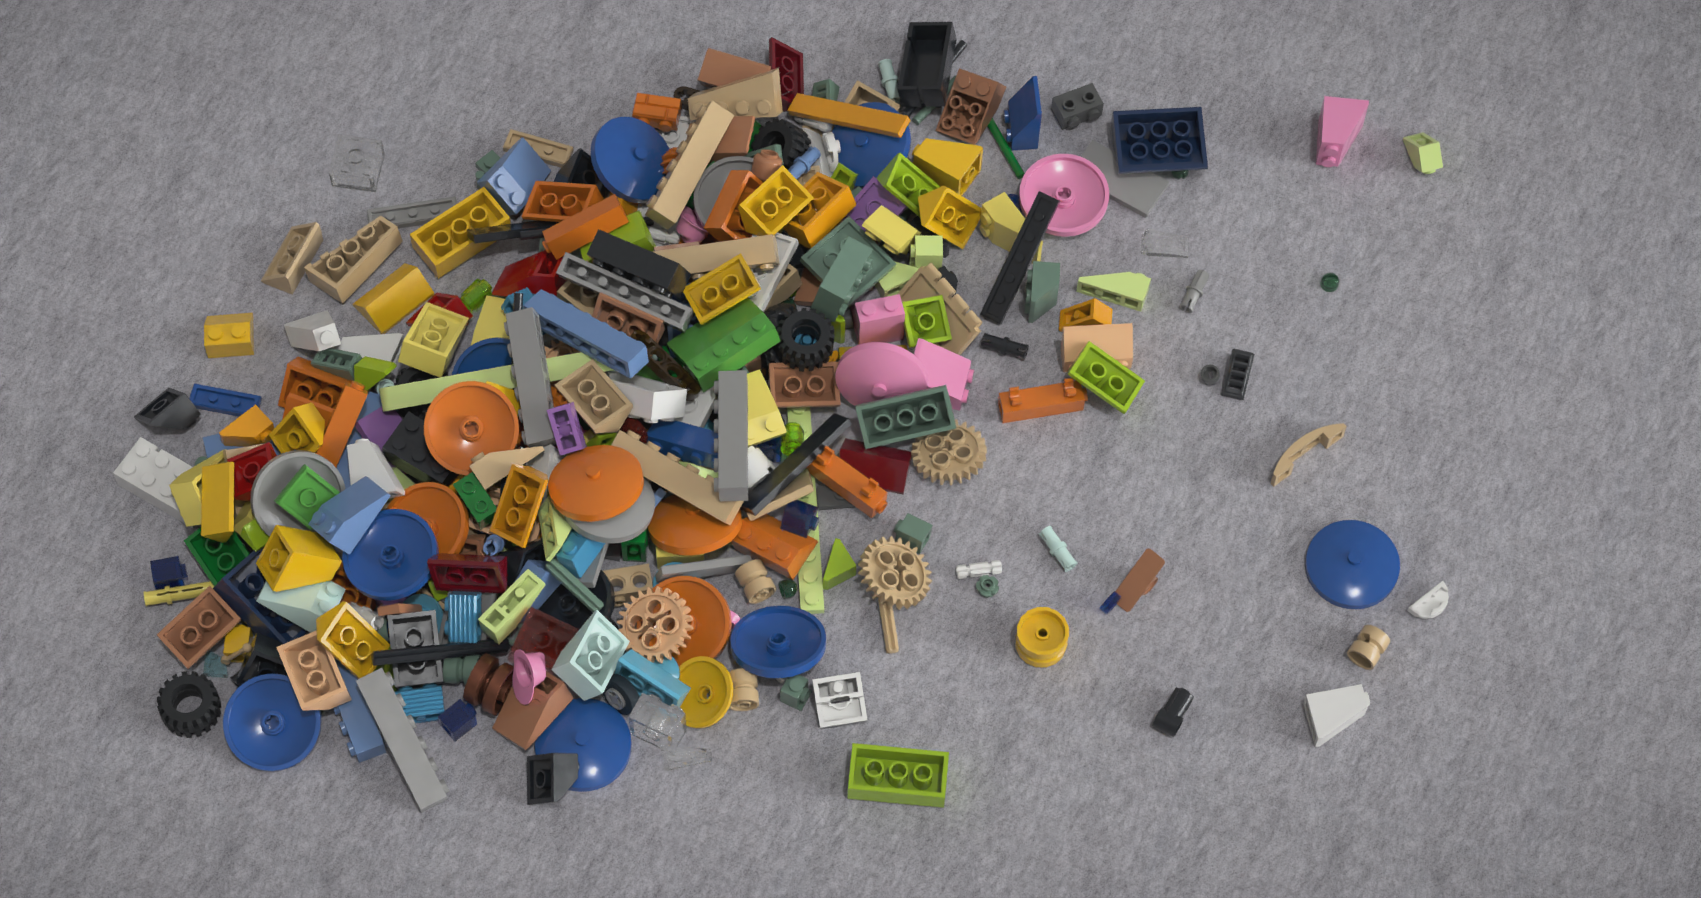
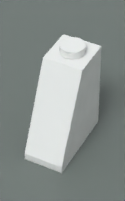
[284,310,341,351]
[334,333,404,379]
[347,439,405,499]
[1303,684,1370,747]

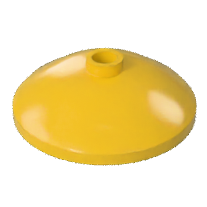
[675,656,733,728]

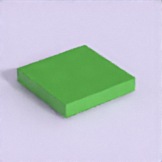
[274,464,340,531]

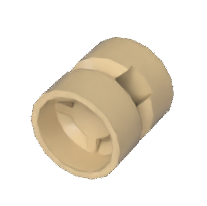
[735,559,776,604]
[1347,625,1390,670]
[729,668,759,711]

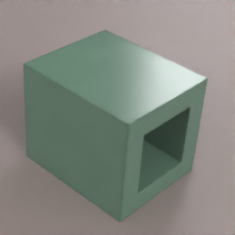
[894,513,933,555]

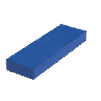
[189,383,262,417]

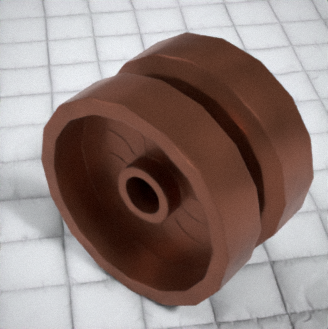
[463,653,514,715]

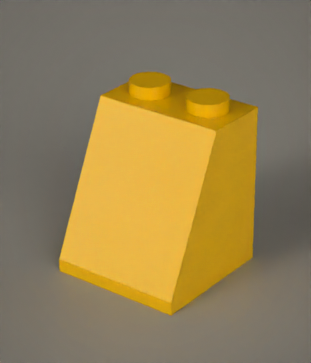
[912,138,983,196]
[256,525,342,592]

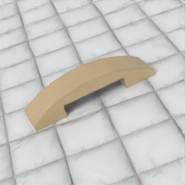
[1271,423,1347,487]

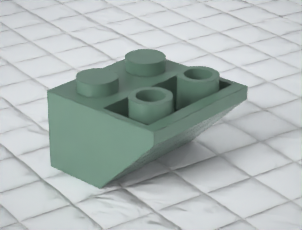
[1024,261,1060,323]

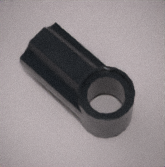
[1152,687,1194,737]

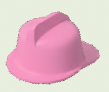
[676,206,709,243]
[513,649,546,705]

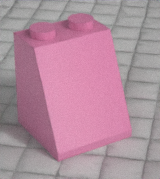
[1316,96,1369,167]
[849,294,905,345]
[914,338,974,411]

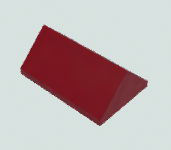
[769,37,804,112]
[839,438,912,495]
[427,553,507,593]

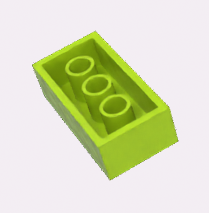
[847,743,949,808]

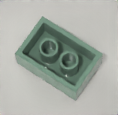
[810,236,873,322]

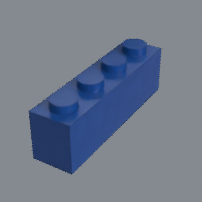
[645,419,718,469]

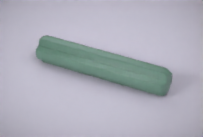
[545,558,604,612]

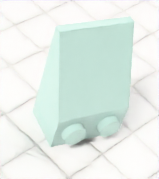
[256,581,346,633]
[552,610,630,701]

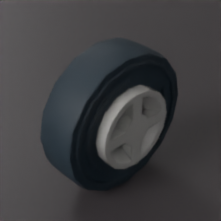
[603,674,640,715]

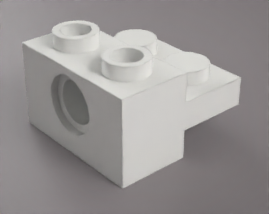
[812,672,868,728]

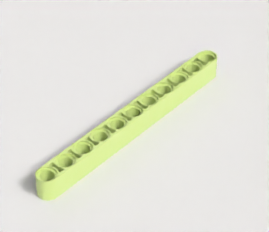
[379,352,613,412]

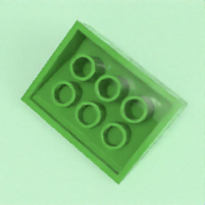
[667,297,780,392]

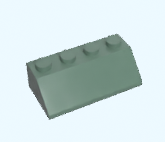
[855,385,956,449]

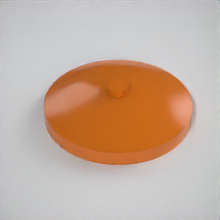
[424,381,519,476]
[548,445,644,522]
[386,482,469,554]
[648,494,742,555]
[637,576,732,666]

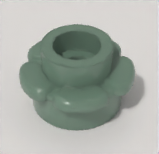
[976,575,999,598]

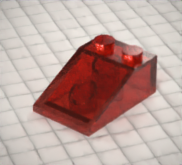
[509,607,579,672]

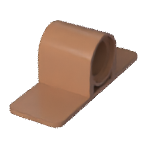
[1112,548,1165,612]

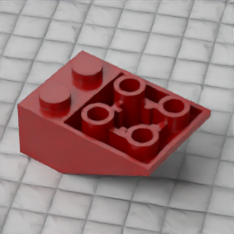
[492,250,567,297]

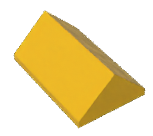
[738,165,814,236]
[918,185,982,249]
[683,253,761,325]
[353,263,435,334]
[201,462,234,543]
[316,601,390,679]

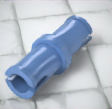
[788,146,821,180]
[483,534,507,556]

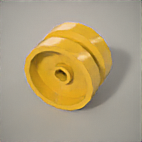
[1015,607,1069,667]

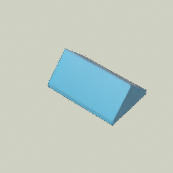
[614,649,691,719]

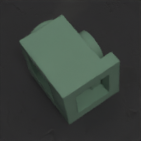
[780,675,812,711]

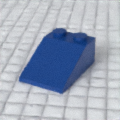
[1003,76,1042,151]

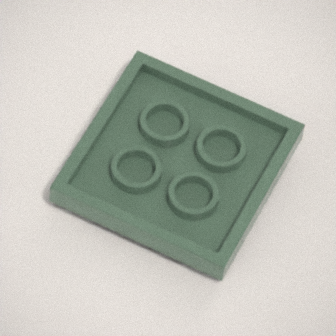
[800,216,896,309]

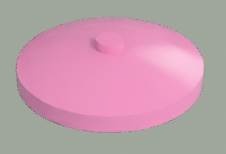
[1019,154,1109,237]
[835,342,929,406]

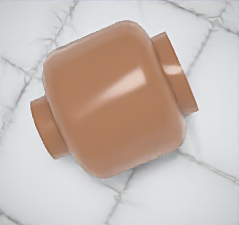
[751,149,782,183]

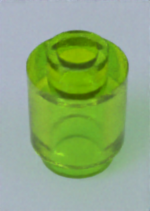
[460,279,492,312]
[780,422,804,456]

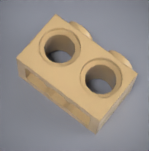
[603,563,653,607]

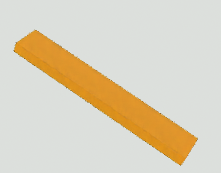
[787,93,910,138]

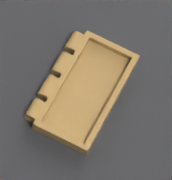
[897,263,983,355]

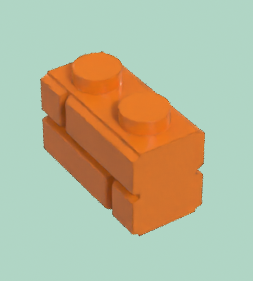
[632,93,682,132]

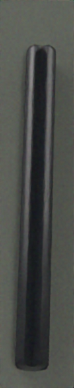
[371,638,510,666]

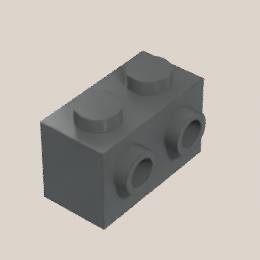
[1051,83,1104,130]

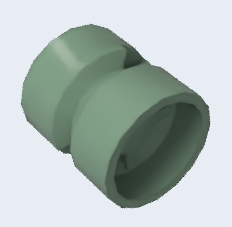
[443,655,482,684]

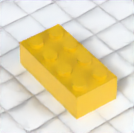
[410,187,511,279]

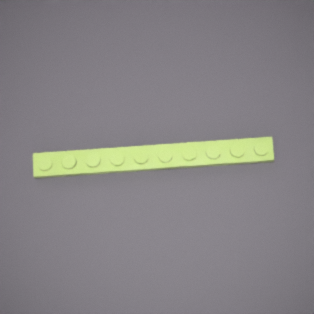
[787,407,824,614]

